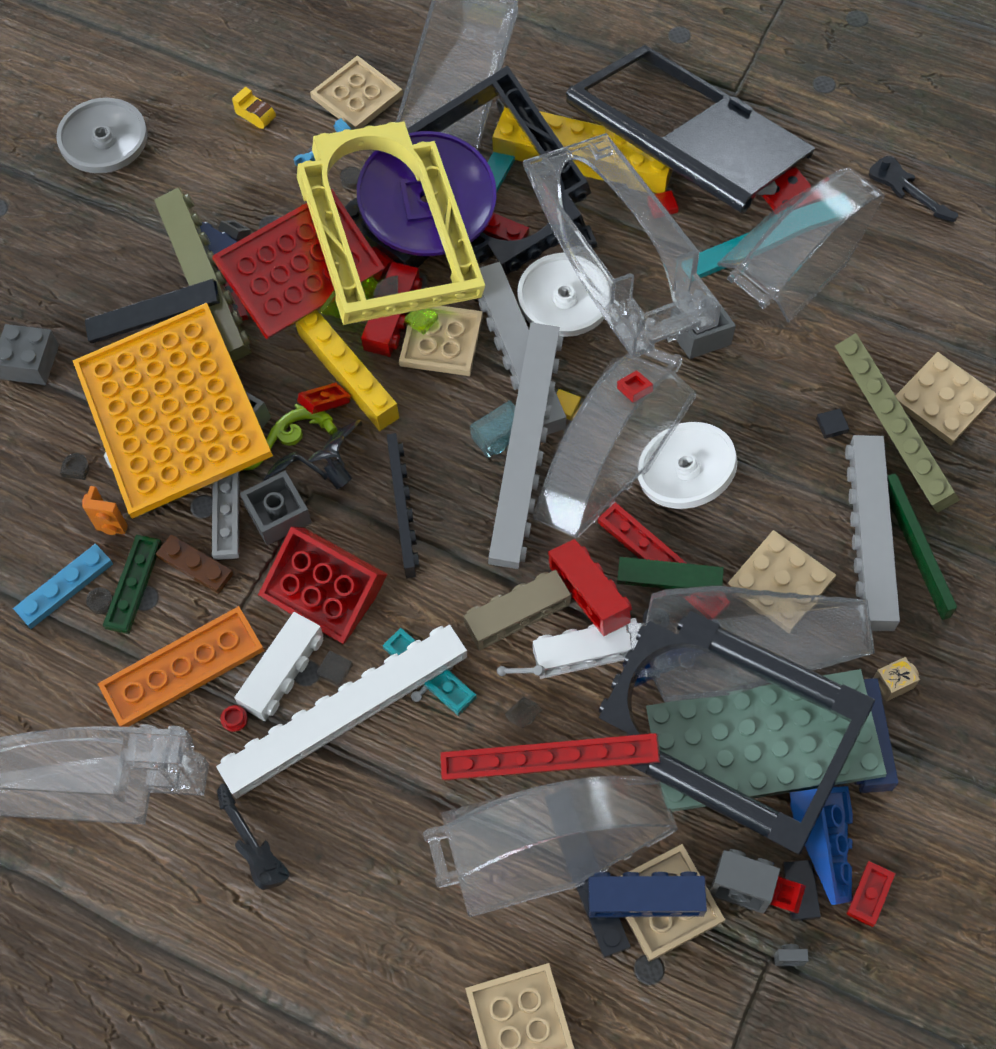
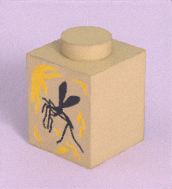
[873,657,920,702]

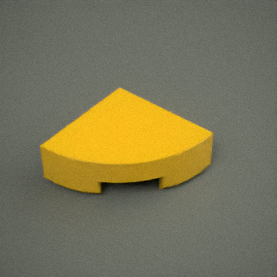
[557,389,581,421]

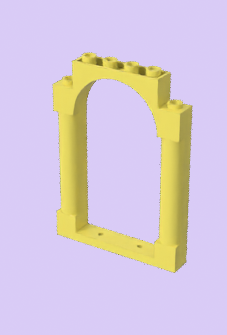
[297,122,485,325]

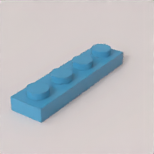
[13,543,113,629]

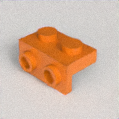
[82,486,128,535]

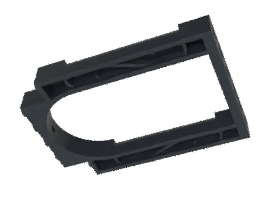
[407,65,591,275]
[598,610,875,855]

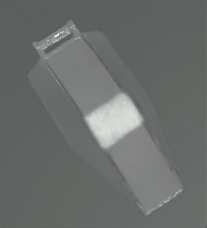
[717,167,886,323]
[533,339,696,538]
[423,776,678,917]

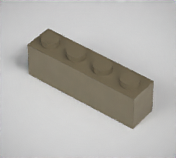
[463,570,571,651]

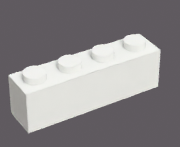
[234,612,323,721]
[533,618,639,679]

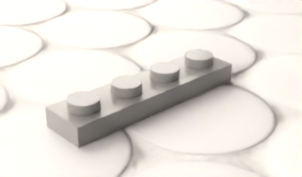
[212,471,239,560]

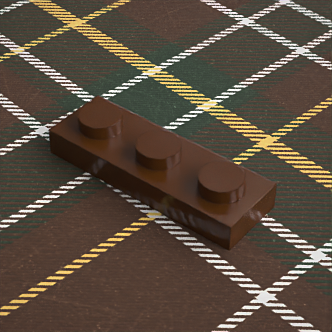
[156,535,234,594]

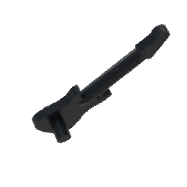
[868,156,958,222]
[217,783,289,890]

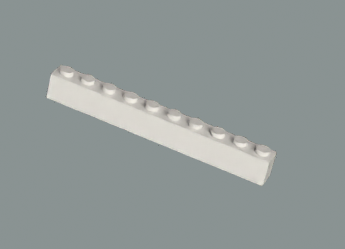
[216,625,467,799]

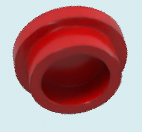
[220,705,248,732]

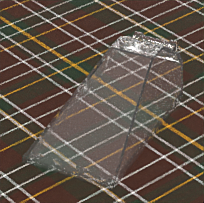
[396,0,518,151]

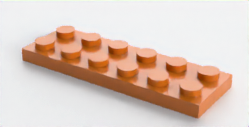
[97,606,264,730]

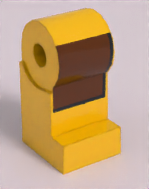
[232,87,276,129]

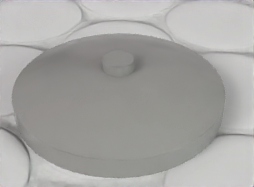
[57,98,148,173]

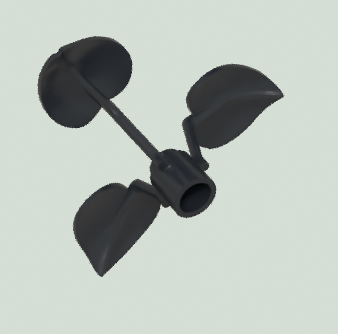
[264,419,362,489]

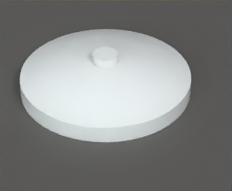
[518,253,612,337]
[636,422,738,509]

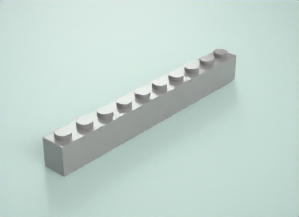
[488,322,563,569]

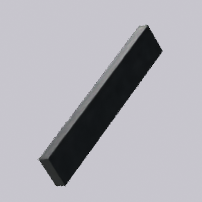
[85,279,220,344]

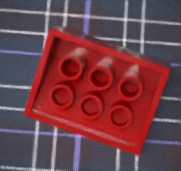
[258,526,388,644]

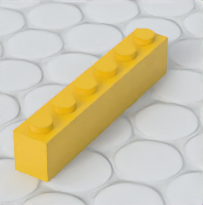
[295,310,399,431]

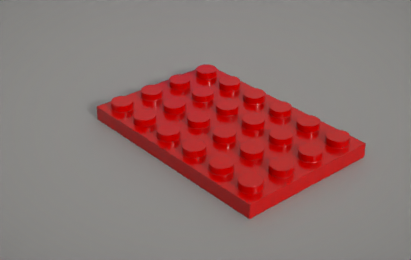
[212,189,385,340]

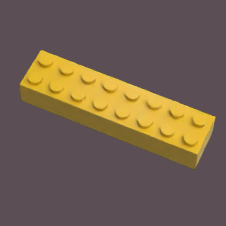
[492,107,673,193]

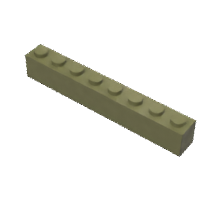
[154,187,252,362]
[835,333,960,513]

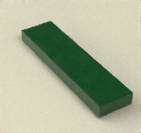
[103,534,162,634]
[617,557,724,595]

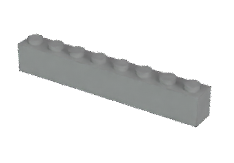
[478,262,566,435]
[845,435,900,631]

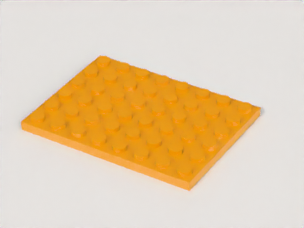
[73,303,273,519]

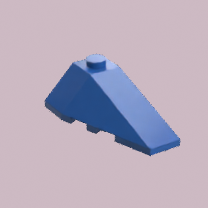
[790,786,853,905]

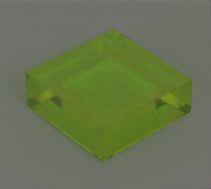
[405,308,438,335]

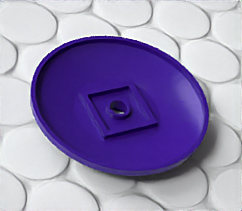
[357,131,497,256]

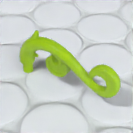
[243,404,337,470]

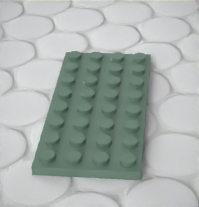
[646,669,887,813]

